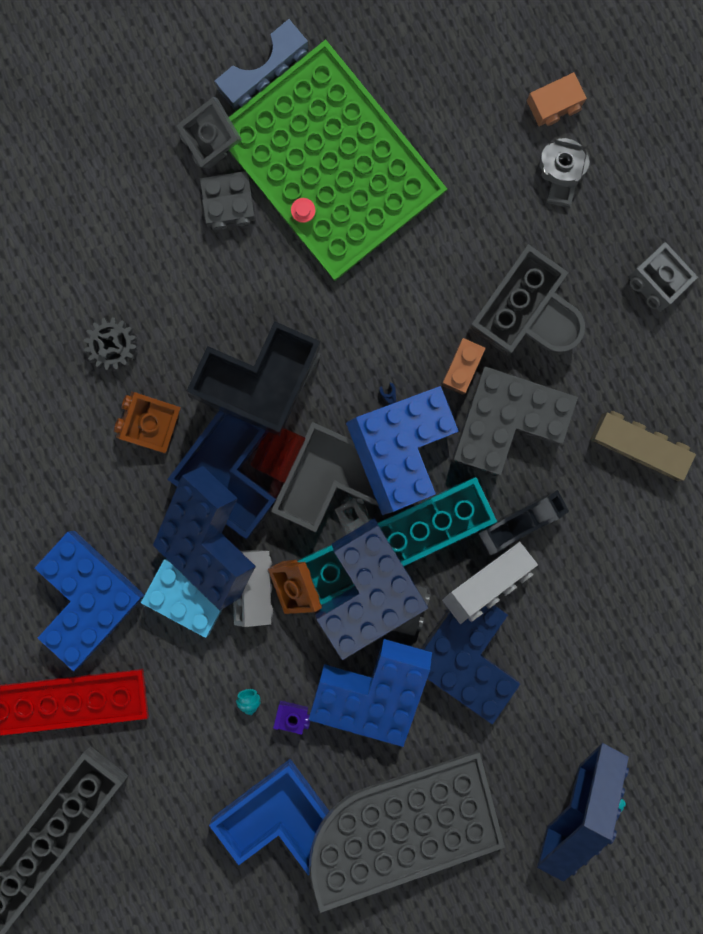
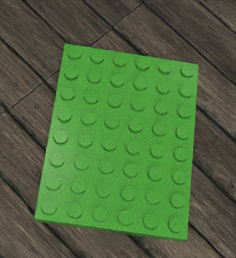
[228,39,447,281]

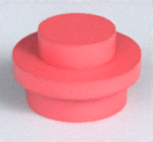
[291,198,315,223]

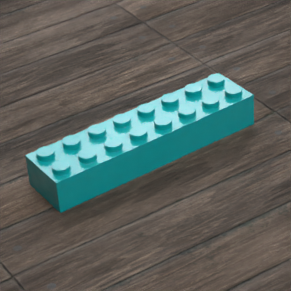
[297,477,497,605]

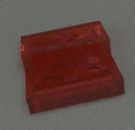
[251,428,306,483]

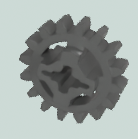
[84,317,138,371]

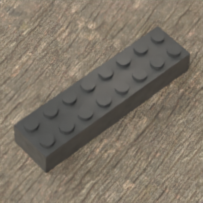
[0,746,128,934]

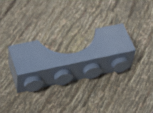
[214,19,309,111]

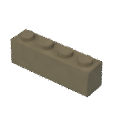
[590,411,696,481]

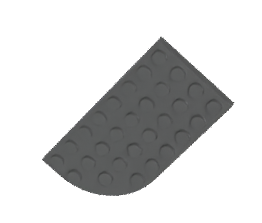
[309,751,505,913]

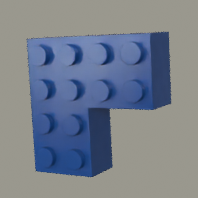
[346,386,459,515]
[35,531,145,671]
[309,639,432,747]
[209,759,329,875]

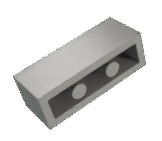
[233,550,273,627]

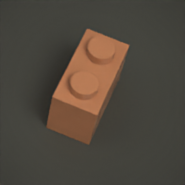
[527,73,587,126]
[441,338,485,395]

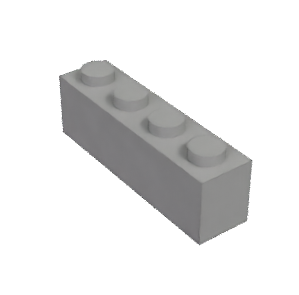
[442,542,538,624]

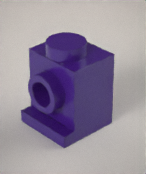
[273,700,310,735]

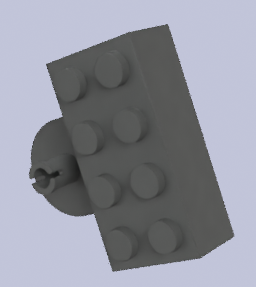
[469,244,585,356]

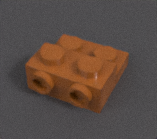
[114,391,181,453]
[268,560,322,614]

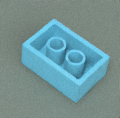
[141,559,223,638]

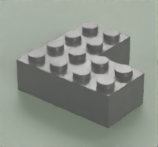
[452,366,578,475]
[271,422,378,532]

